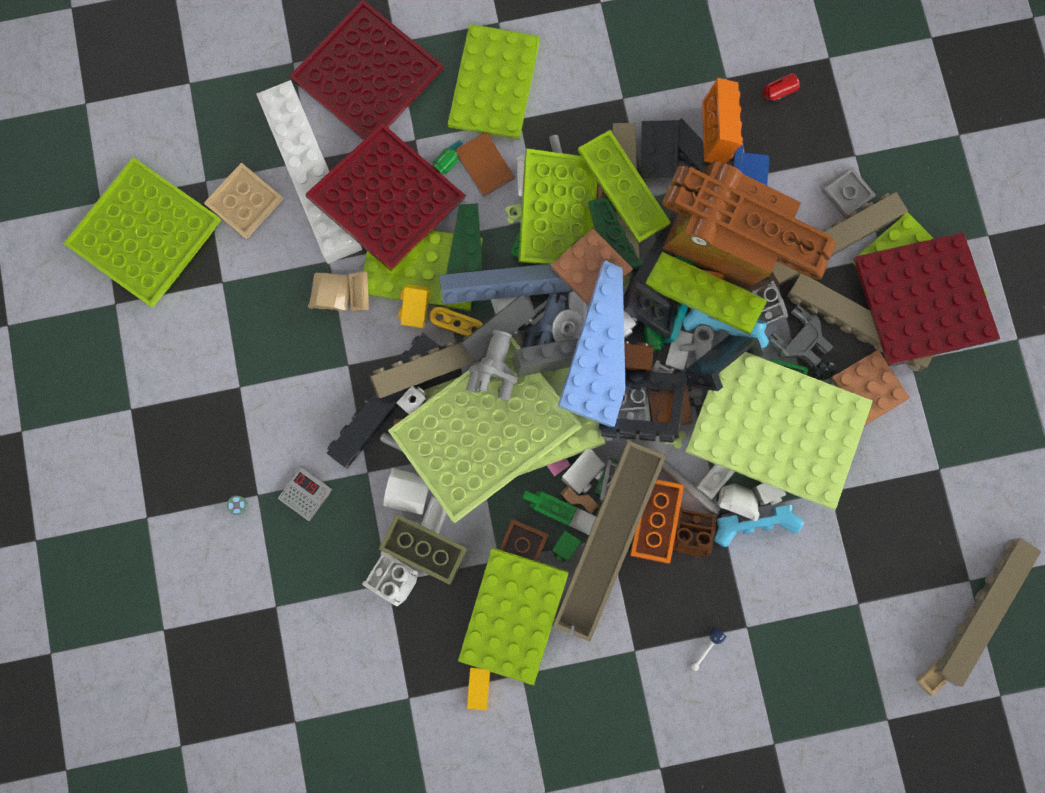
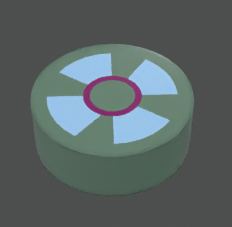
[227,496,248,515]

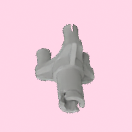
[466,330,518,401]

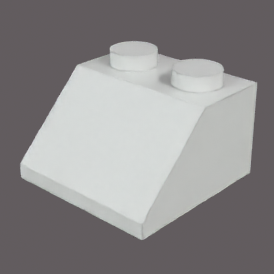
[561,449,605,495]

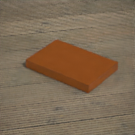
[455,132,515,197]

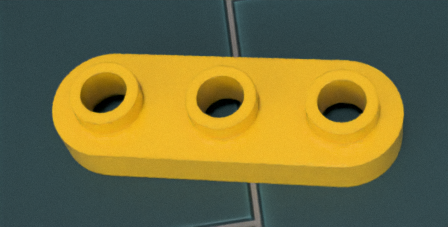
[430,307,483,337]

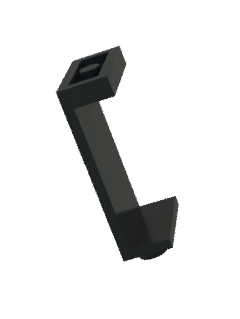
[684,335,764,391]

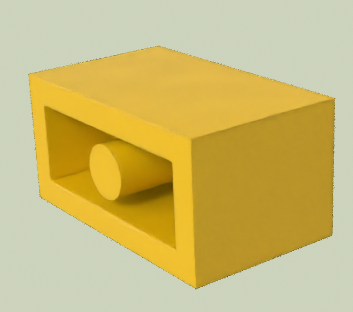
[398,284,430,328]

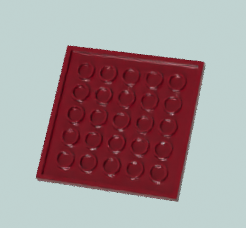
[289,0,444,141]
[306,123,466,271]
[854,232,1001,366]

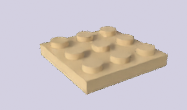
[204,163,284,240]

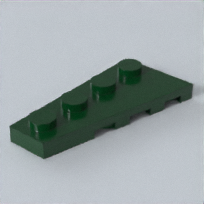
[588,198,643,268]
[446,203,483,274]

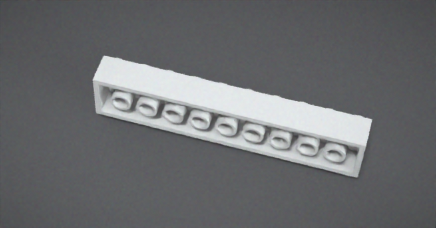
[257,80,362,264]

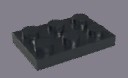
[640,120,680,178]
[623,277,677,339]

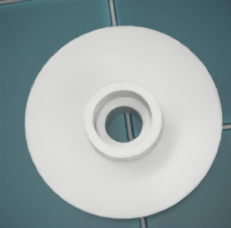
[552,309,584,342]

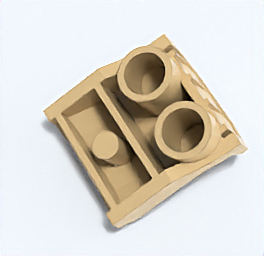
[308,273,350,312]

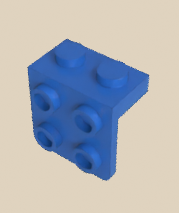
[729,145,769,185]

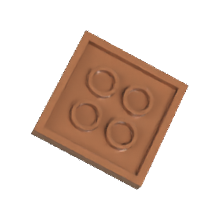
[551,229,633,306]
[830,350,910,426]

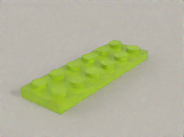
[578,130,671,243]
[645,252,767,335]

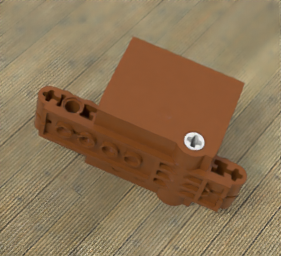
[662,161,837,289]

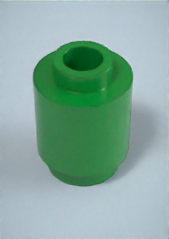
[432,148,458,175]
[643,325,664,352]

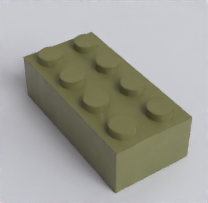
[379,513,469,585]

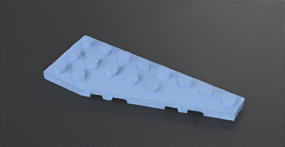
[557,261,625,428]

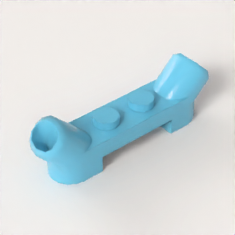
[682,308,769,348]
[714,504,804,547]

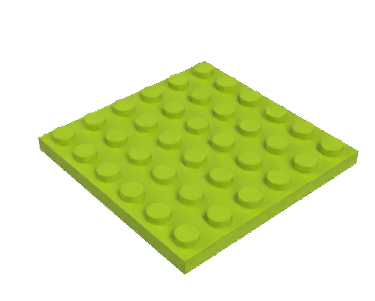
[63,157,222,308]

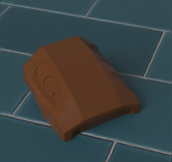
[673,507,717,557]

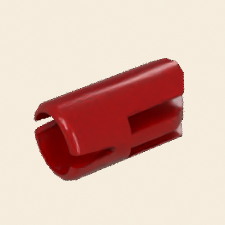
[763,73,800,101]

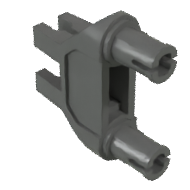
[768,304,833,368]

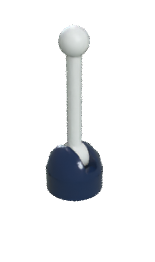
[691,627,727,671]

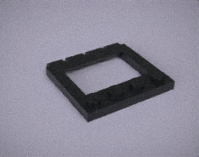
[599,370,687,443]

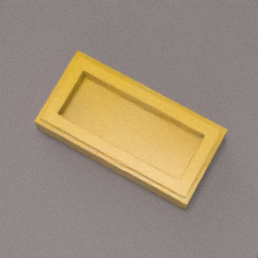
[467,667,490,710]

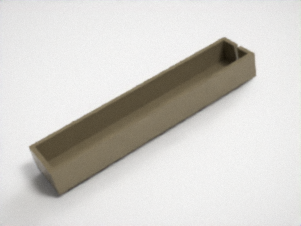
[553,439,666,642]

